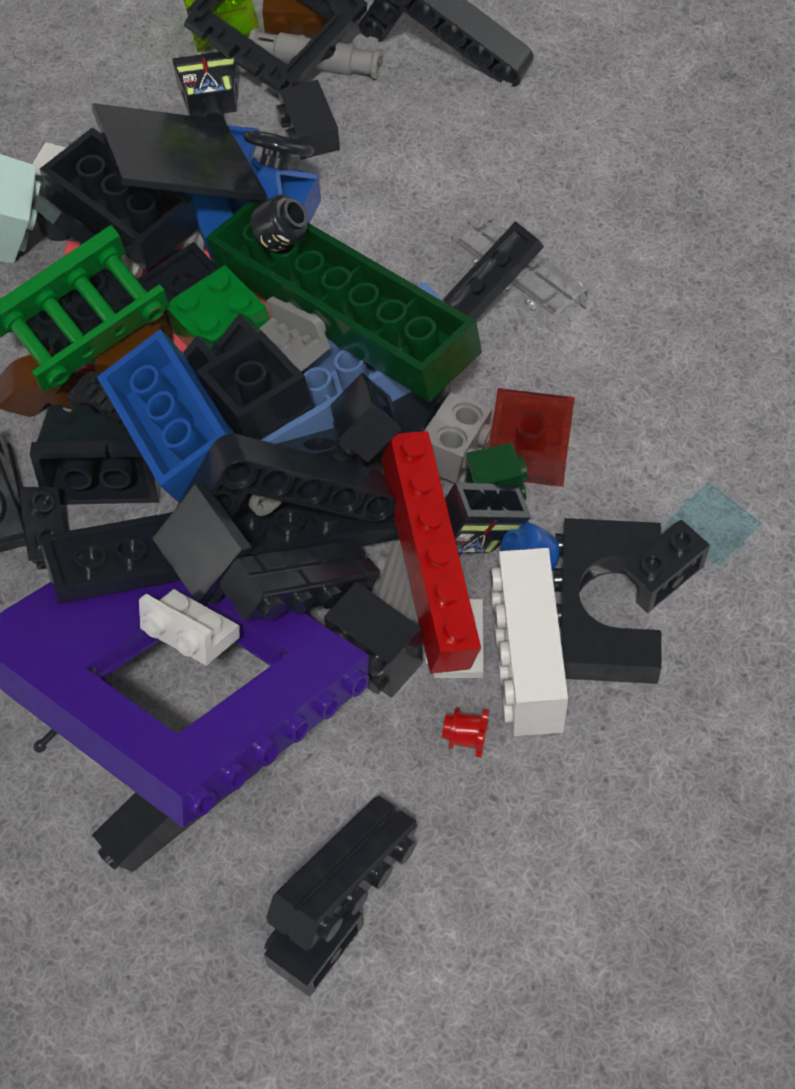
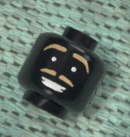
[250,195,307,252]

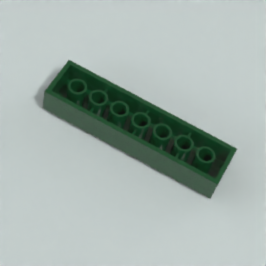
[206,198,482,402]

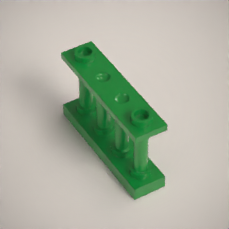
[0,225,169,393]

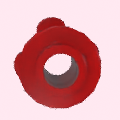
[442,707,490,758]

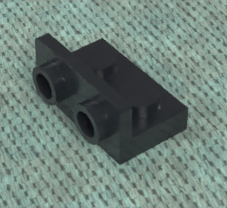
[624,520,710,614]

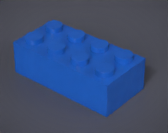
[97,329,234,503]

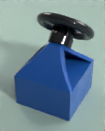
[229,130,321,223]

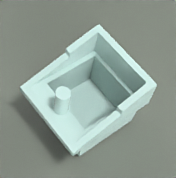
[0,154,40,263]

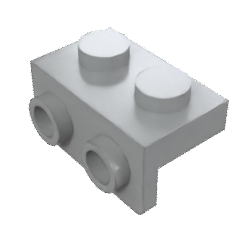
[259,297,330,372]

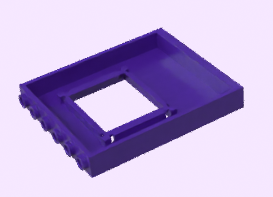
[0,580,369,828]

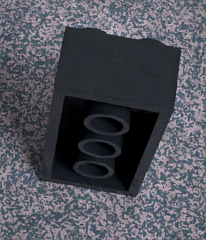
[40,127,198,271]

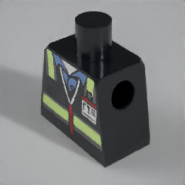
[172,52,239,120]
[445,482,531,557]

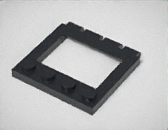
[184,0,368,94]

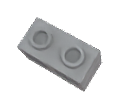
[425,392,494,483]

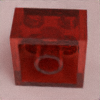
[488,388,575,487]

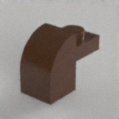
[0,354,85,417]

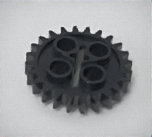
[26,269,134,356]

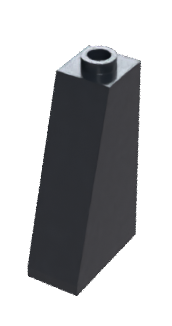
[92,770,259,872]

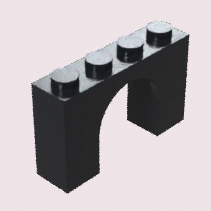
[553,518,662,684]

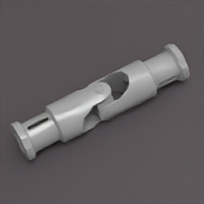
[249,28,383,80]

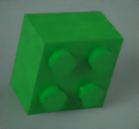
[166,265,270,347]

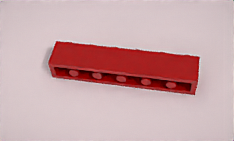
[381,431,481,674]

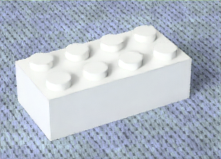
[490,548,568,736]

